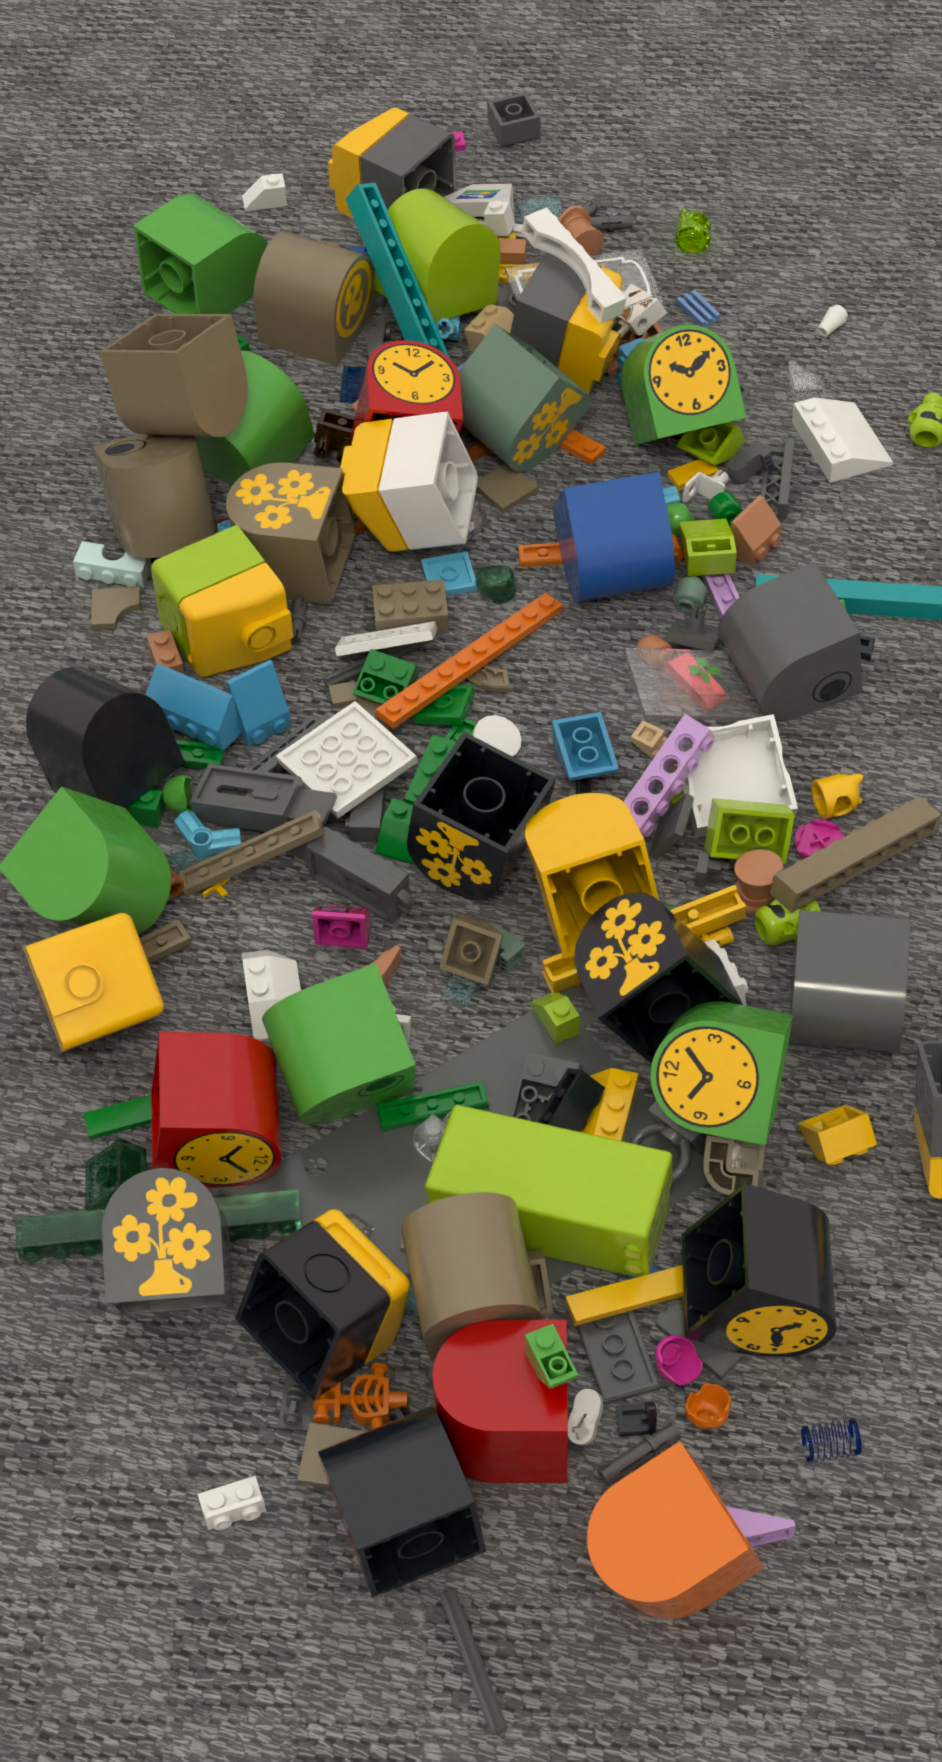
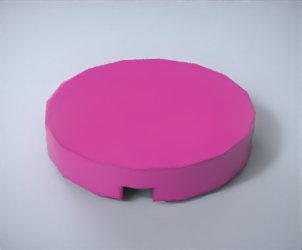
[794,819,845,859]

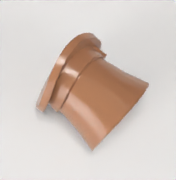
[558,206,604,258]
[734,849,783,914]

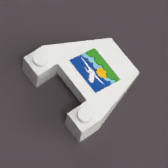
[444,183,515,236]

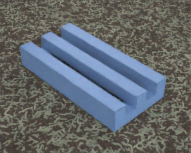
[677,290,720,327]

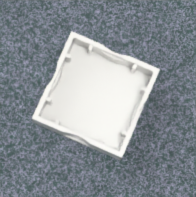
[677,714,798,837]

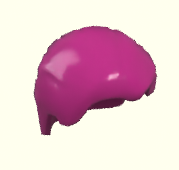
[654,1335,703,1385]

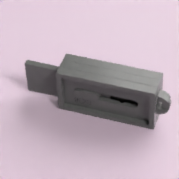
[190,763,337,832]
[284,822,412,924]

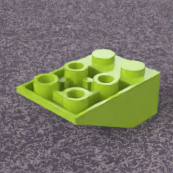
[679,519,737,576]

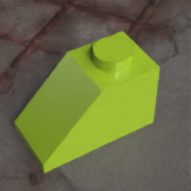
[530,992,580,1044]

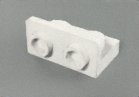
[198,1476,266,1530]

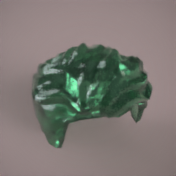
[475,565,516,604]

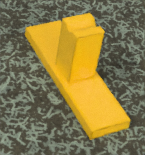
[202,877,230,898]

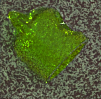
[675,207,711,253]

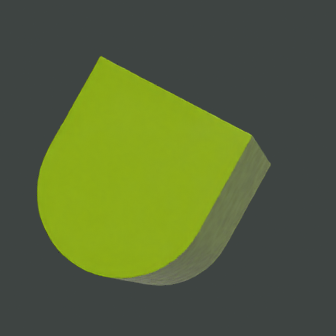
[374,189,501,323]

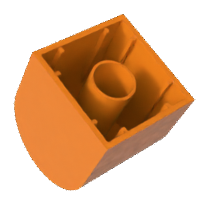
[587,1441,765,1619]

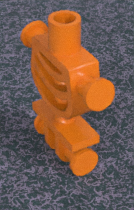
[313,1363,407,1429]

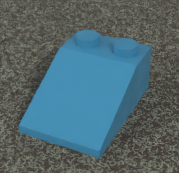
[227,660,291,747]
[552,712,619,781]

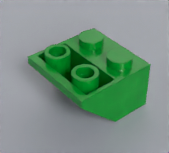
[352,649,419,705]

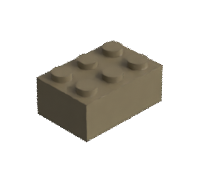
[372,579,449,635]

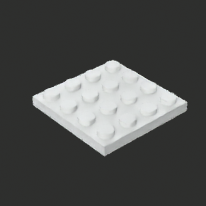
[276,701,418,818]

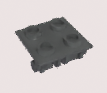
[277,1374,344,1431]

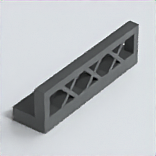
[761,438,795,520]
[246,713,331,774]

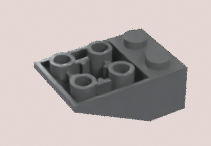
[511,1051,583,1122]

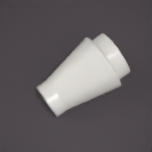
[817,305,848,337]

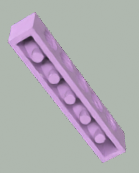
[624,714,715,838]

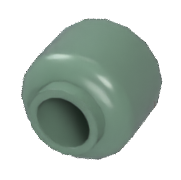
[673,576,707,613]

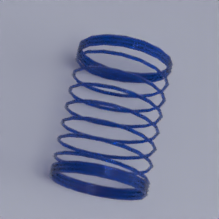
[801,1418,862,1463]

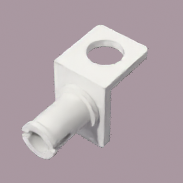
[682,470,729,503]

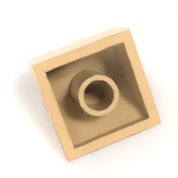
[464,304,514,352]

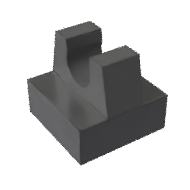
[695,851,721,887]

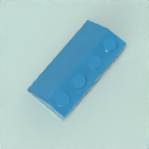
[145,664,242,750]

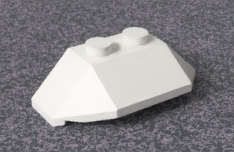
[242,950,301,1041]

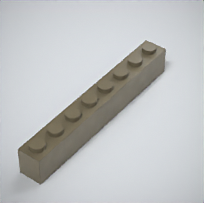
[770,796,942,913]

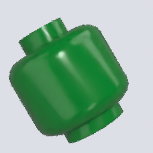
[708,492,742,526]

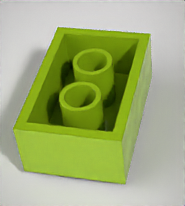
[704,798,795,864]

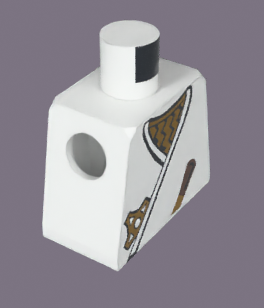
[611,283,667,339]

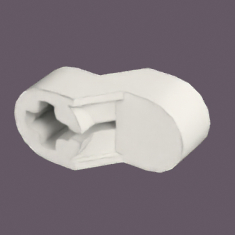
[568,1389,603,1445]

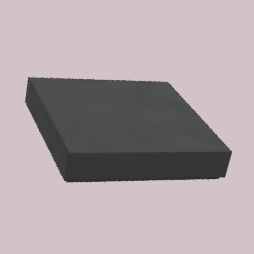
[649,793,694,858]

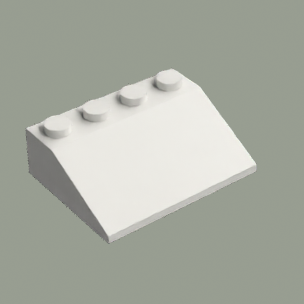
[792,397,893,483]

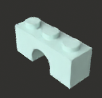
[73,541,152,588]

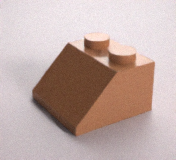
[731,495,782,567]

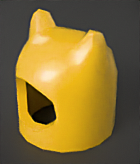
[811,774,863,820]

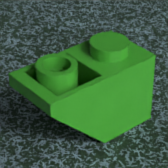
[525,1324,578,1389]

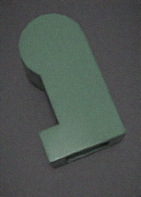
[489,923,526,973]

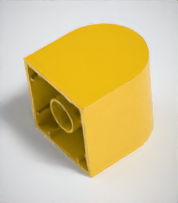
[525,793,659,959]

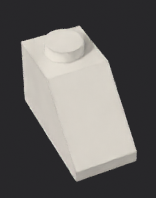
[242,173,287,211]

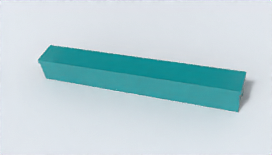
[756,574,942,620]

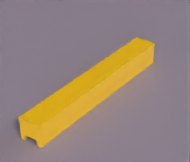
[542,885,747,992]

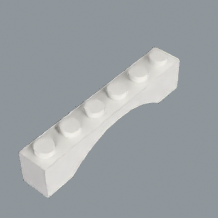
[521,207,627,324]

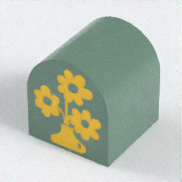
[459,324,595,472]

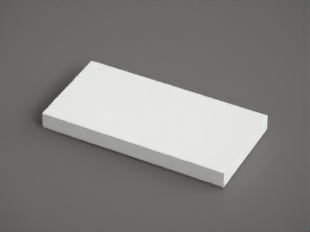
[335,621,437,656]

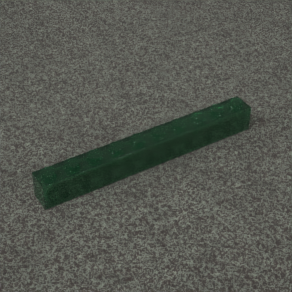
[15,1189,302,1262]

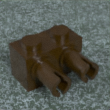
[314,408,354,464]

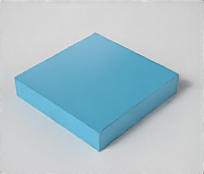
[421,551,478,596]

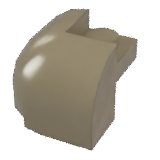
[703,1135,767,1195]

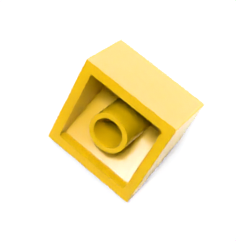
[797,1104,877,1165]

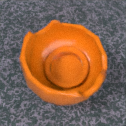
[685,1383,731,1430]

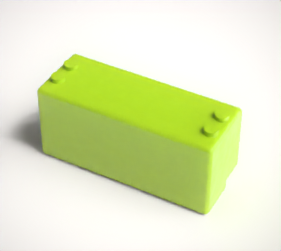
[425,1105,673,1277]

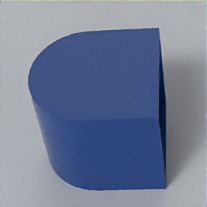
[552,472,675,602]

